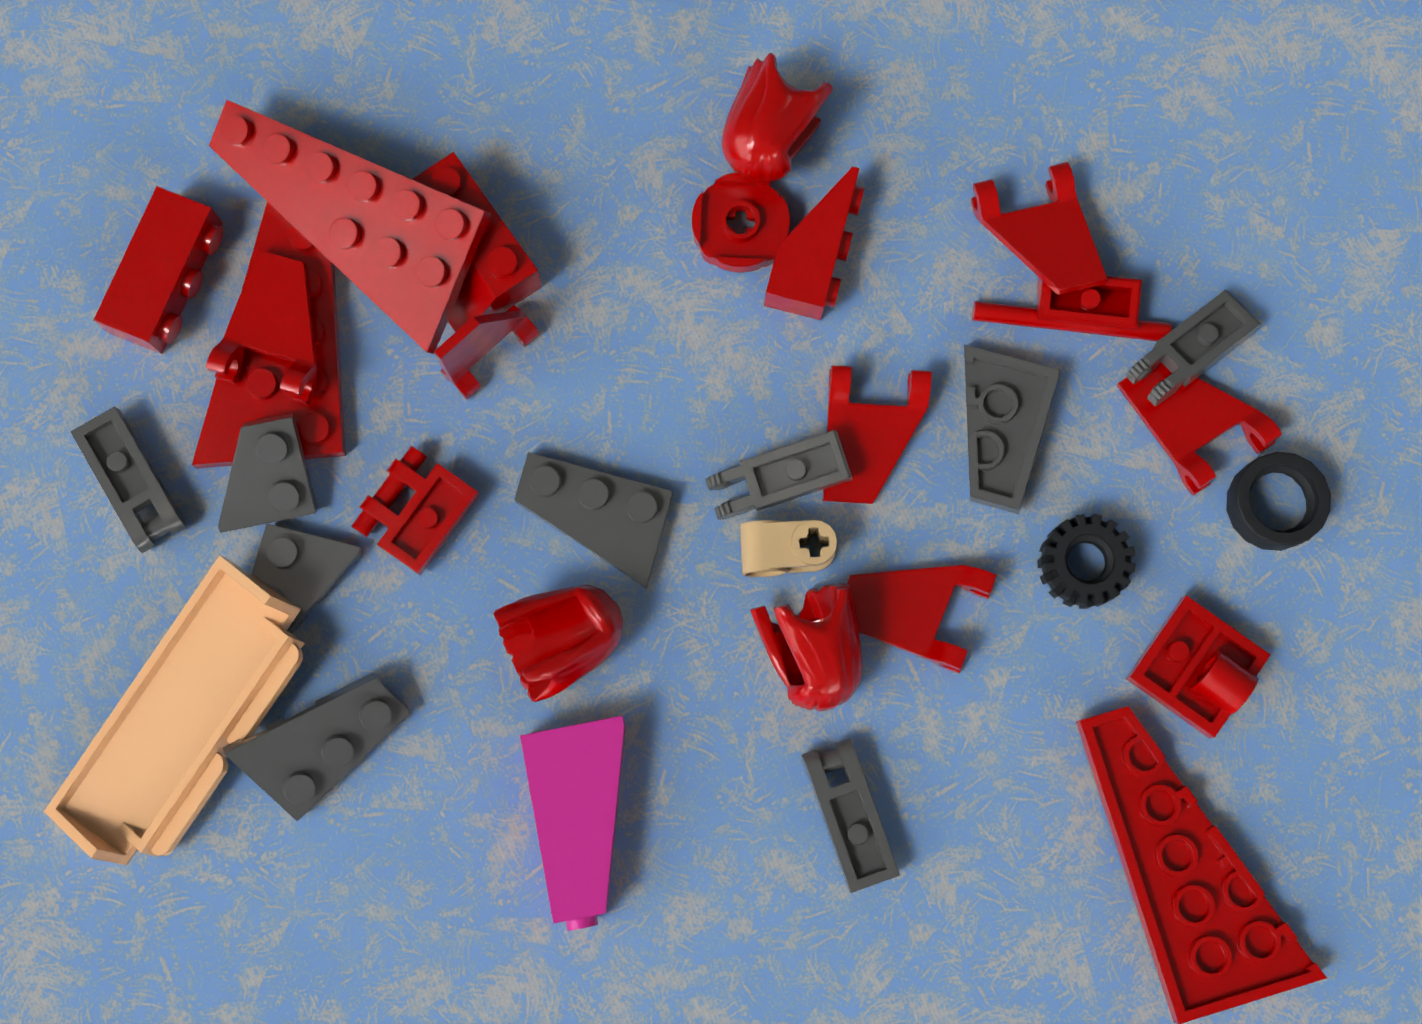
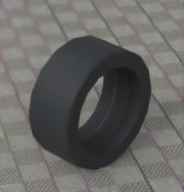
[1226,452,1331,551]

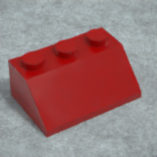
[412,152,542,332]

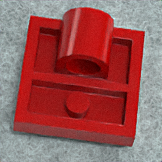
[1125,595,1271,739]

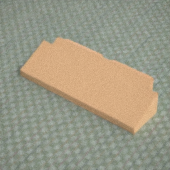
[44,555,305,865]

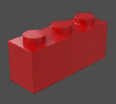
[93,186,223,354]

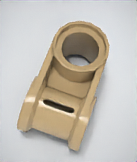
[739,520,837,577]

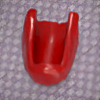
[721,53,833,182]
[750,583,862,711]
[493,585,623,702]

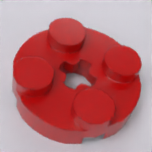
[692,172,790,273]

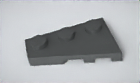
[964,344,1061,514]
[514,452,673,589]
[222,673,411,821]

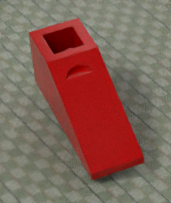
[764,166,865,321]

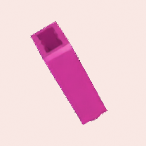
[520,716,626,931]

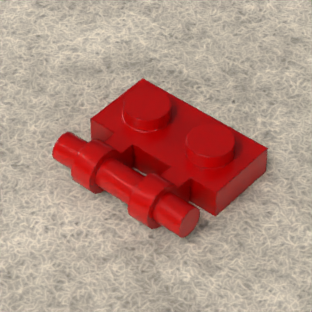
[351,446,480,576]

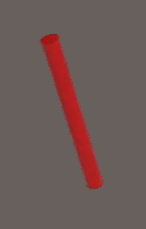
[972,301,1171,341]

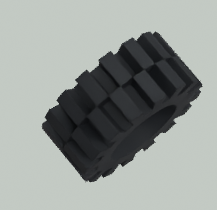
[1037,514,1136,609]

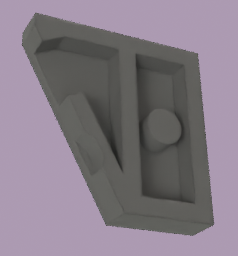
[218,413,318,533]
[252,524,363,634]

